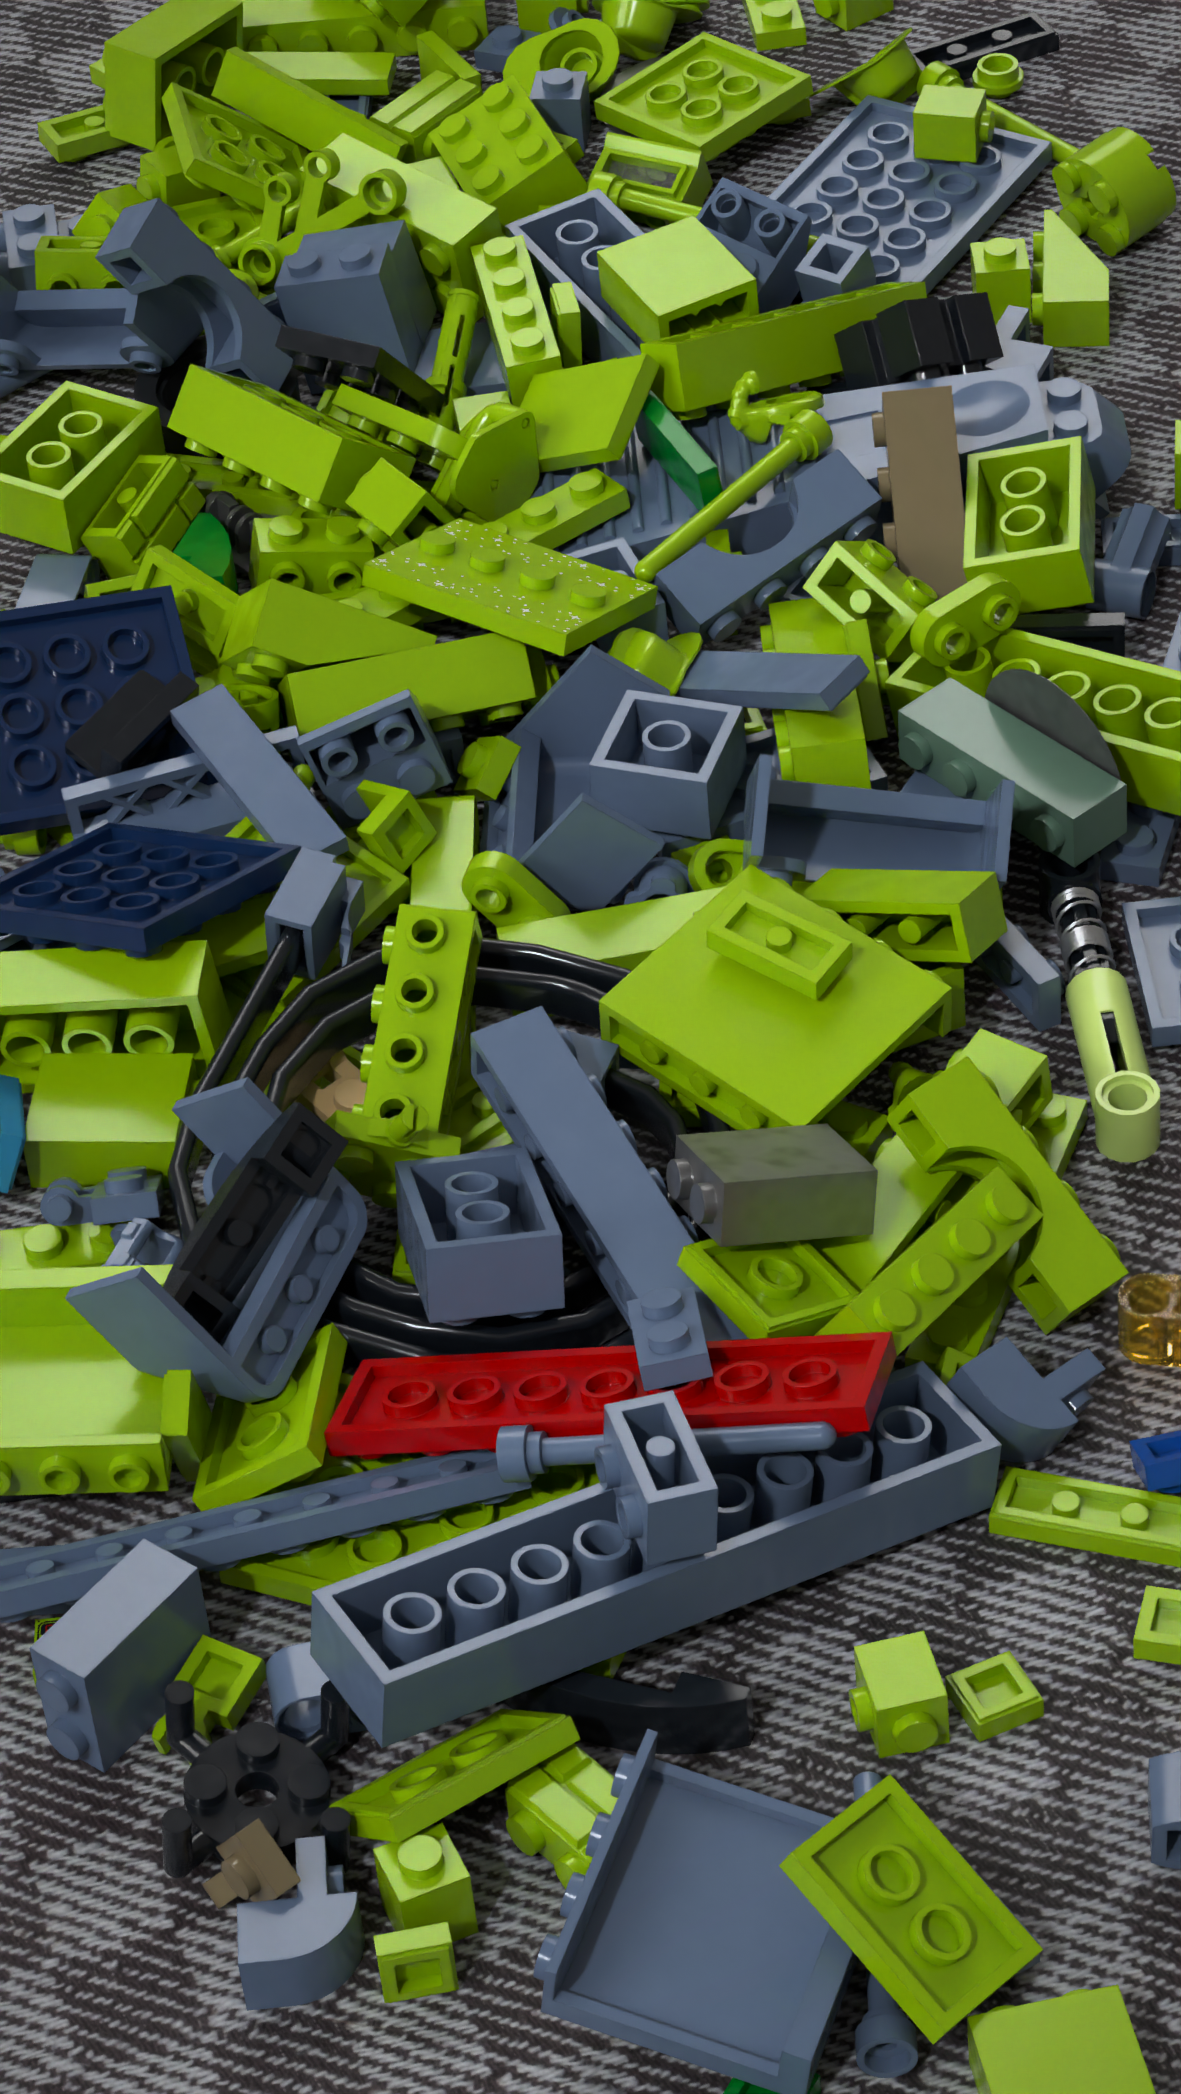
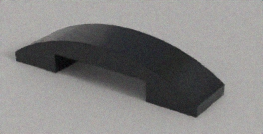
[163,1102,349,1343]
[502,1671,755,1755]

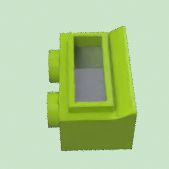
[587,132,713,229]

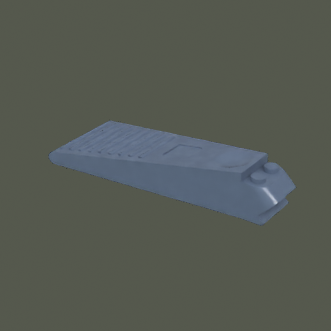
[530,363,1131,581]

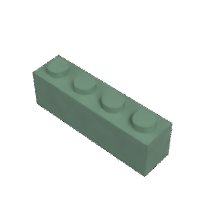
[898,677,1127,868]

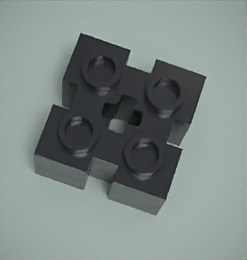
[834,292,1004,391]

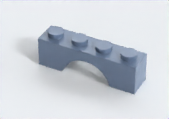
[95,198,293,391]
[654,448,882,647]

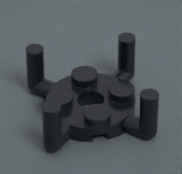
[162,1680,351,1879]

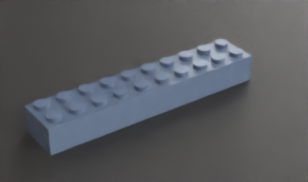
[310,1361,1002,1748]

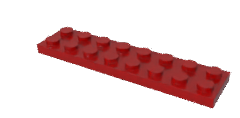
[324,1331,897,1459]

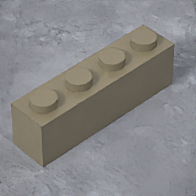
[871,385,967,602]

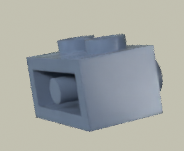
[594,1390,718,1566]

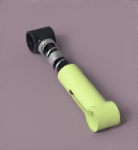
[1038,850,1160,1163]

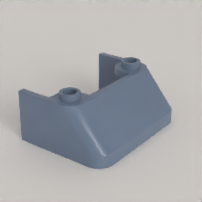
[0,275,204,376]
[480,645,670,911]
[743,754,1015,890]
[65,1077,368,1403]

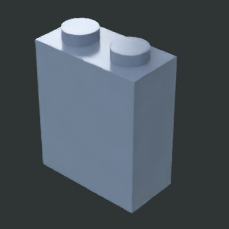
[274,243,422,395]
[29,1538,211,1773]

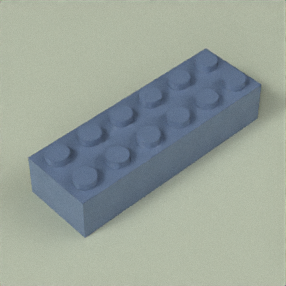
[505,188,760,414]

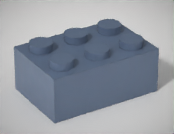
[395,1147,565,1326]

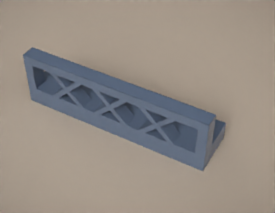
[61,725,317,840]

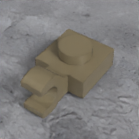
[202,1818,301,1909]

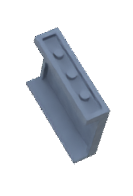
[533,1729,859,2094]

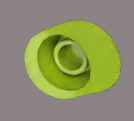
[592,0,703,61]
[503,18,620,101]
[809,27,922,105]
[607,627,703,696]

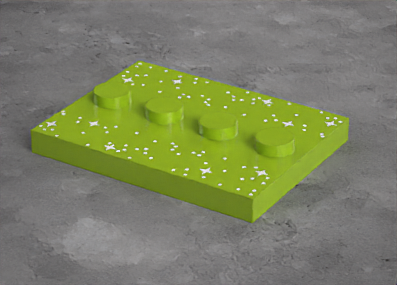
[362,518,658,657]

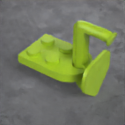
[332,383,539,522]

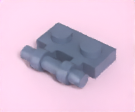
[40,1166,166,1226]

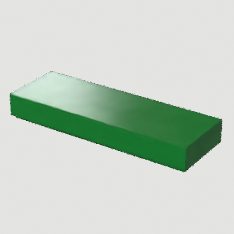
[635,389,723,511]

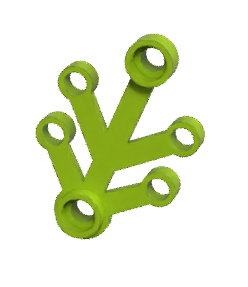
[238,148,407,289]

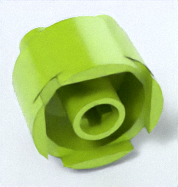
[1052,127,1176,257]

